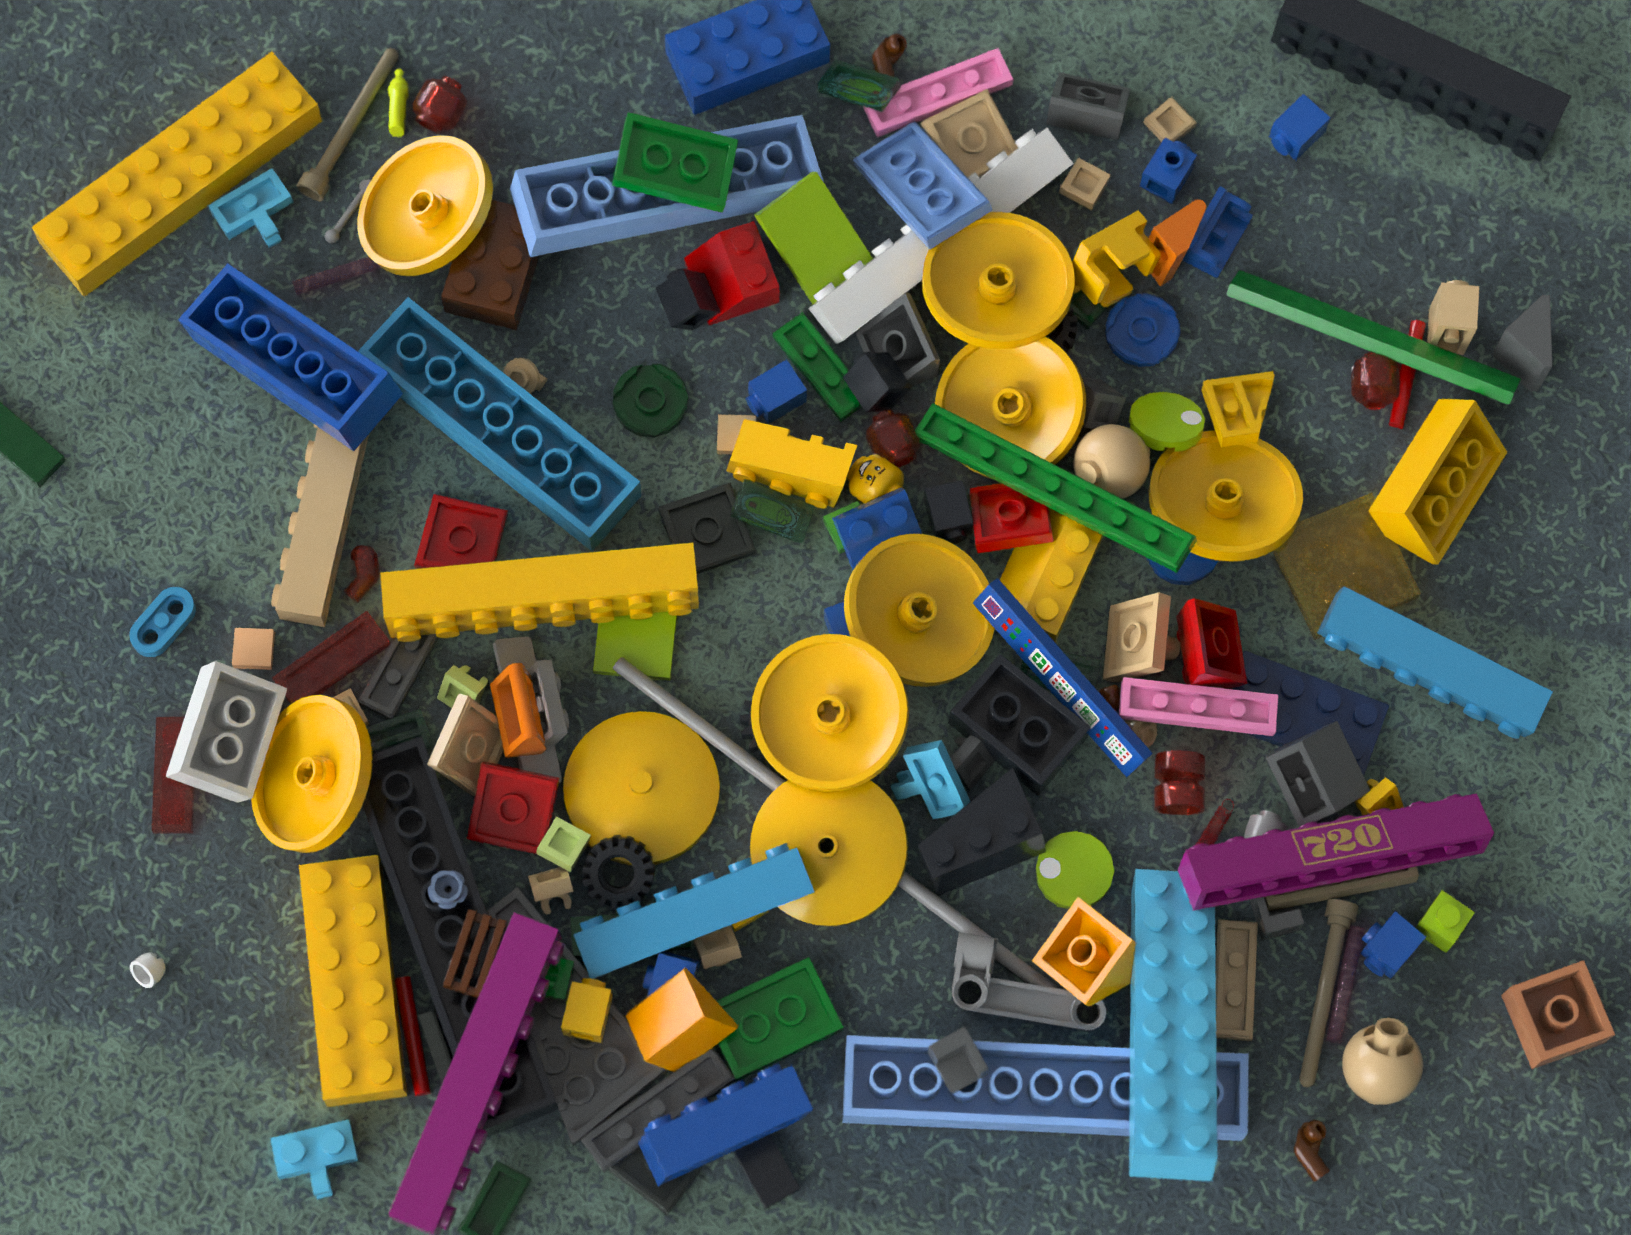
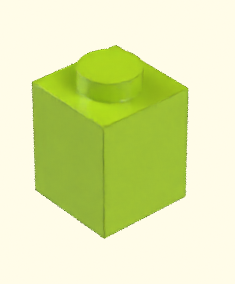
[1415,890,1475,953]

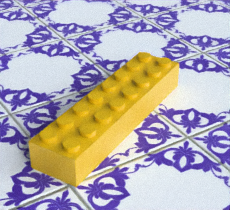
[32,52,322,297]
[380,543,699,642]

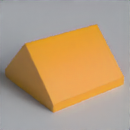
[1032,897,1136,1007]
[626,967,738,1072]

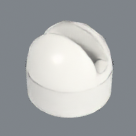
[130,953,166,988]

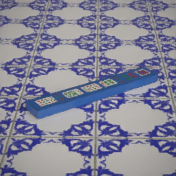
[973,578,1153,778]

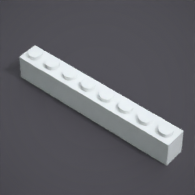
[808,128,1073,344]

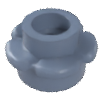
[428,870,468,909]

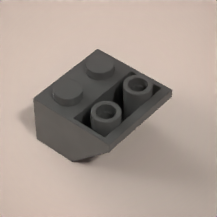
[1266,721,1370,827]

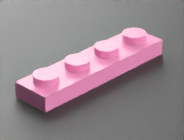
[863,48,1013,138]
[1119,677,1278,736]

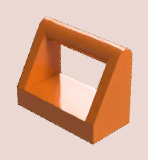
[1148,199,1206,287]
[490,663,547,758]

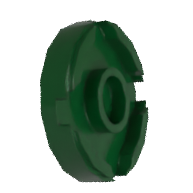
[613,363,688,437]

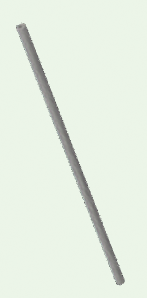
[613,657,1056,988]

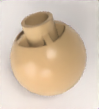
[1073,424,1150,499]
[1342,1018,1423,1105]

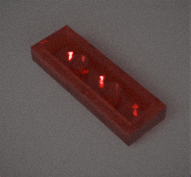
[272,611,390,704]
[152,717,195,834]

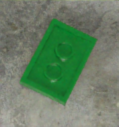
[612,112,738,213]
[717,957,844,1082]

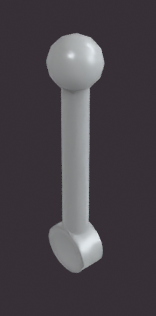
[325,179,371,244]

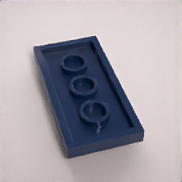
[1232,650,1389,776]

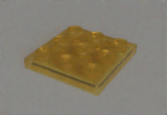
[1272,493,1421,640]

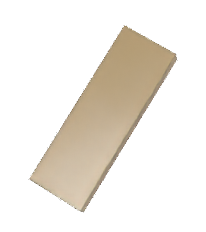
[1215,919,1258,1041]

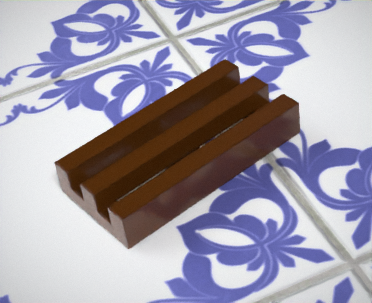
[443,909,508,998]

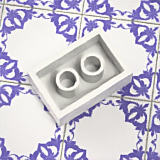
[165,661,287,803]

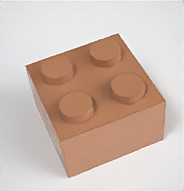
[1501,960,1615,1069]

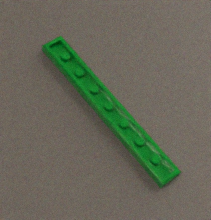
[1226,270,1521,405]
[913,403,1197,573]

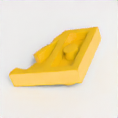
[1201,371,1275,447]

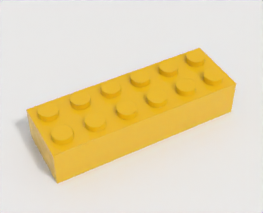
[299,855,407,1107]

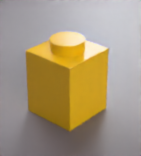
[561,978,613,1043]

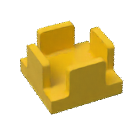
[1072,210,1161,307]

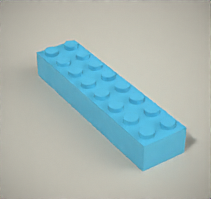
[1129,869,1217,1181]

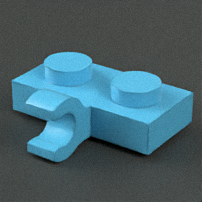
[208,168,293,248]
[890,740,970,819]
[270,1119,359,1200]

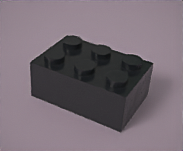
[948,654,1091,796]

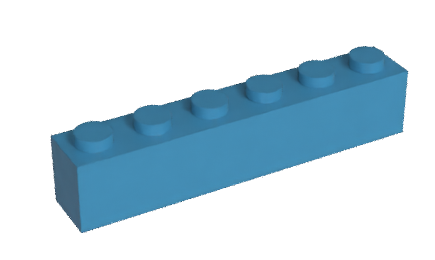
[1317,586,1553,739]
[574,843,815,979]

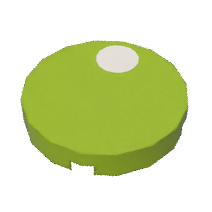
[1129,392,1205,452]
[1035,831,1114,909]

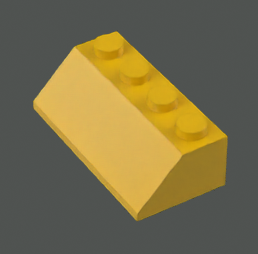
[1368,399,1507,565]
[1000,508,1103,643]

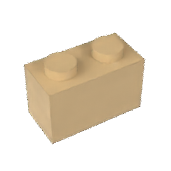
[1427,280,1479,355]

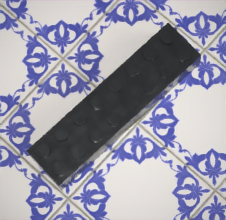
[1271,0,1571,162]

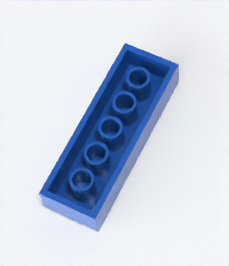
[178,263,403,451]

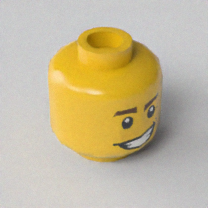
[847,454,904,504]

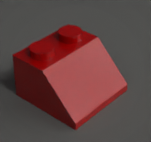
[684,221,780,326]
[1176,598,1247,689]

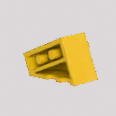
[726,419,857,509]

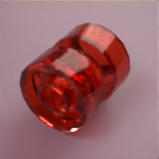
[1154,750,1205,815]

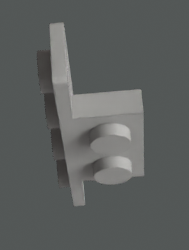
[493,636,569,783]

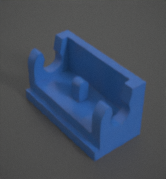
[1183,186,1253,278]

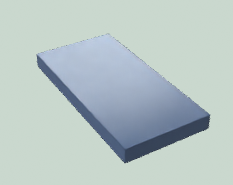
[853,121,992,250]

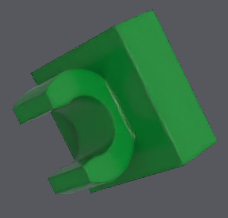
[544,958,575,1002]

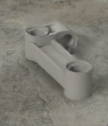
[952,932,1106,1030]

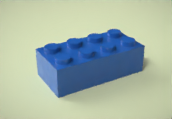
[665,0,830,115]
[638,1064,813,1186]

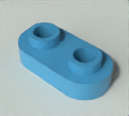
[129,587,196,657]

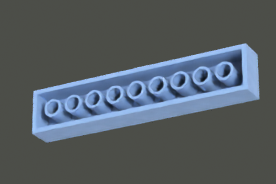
[842,1035,1248,1141]

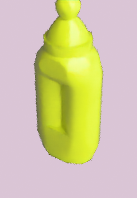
[388,69,409,137]

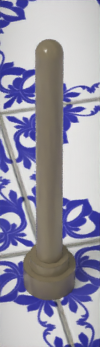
[296,48,399,202]
[1299,899,1359,1087]

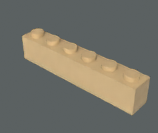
[271,424,369,627]

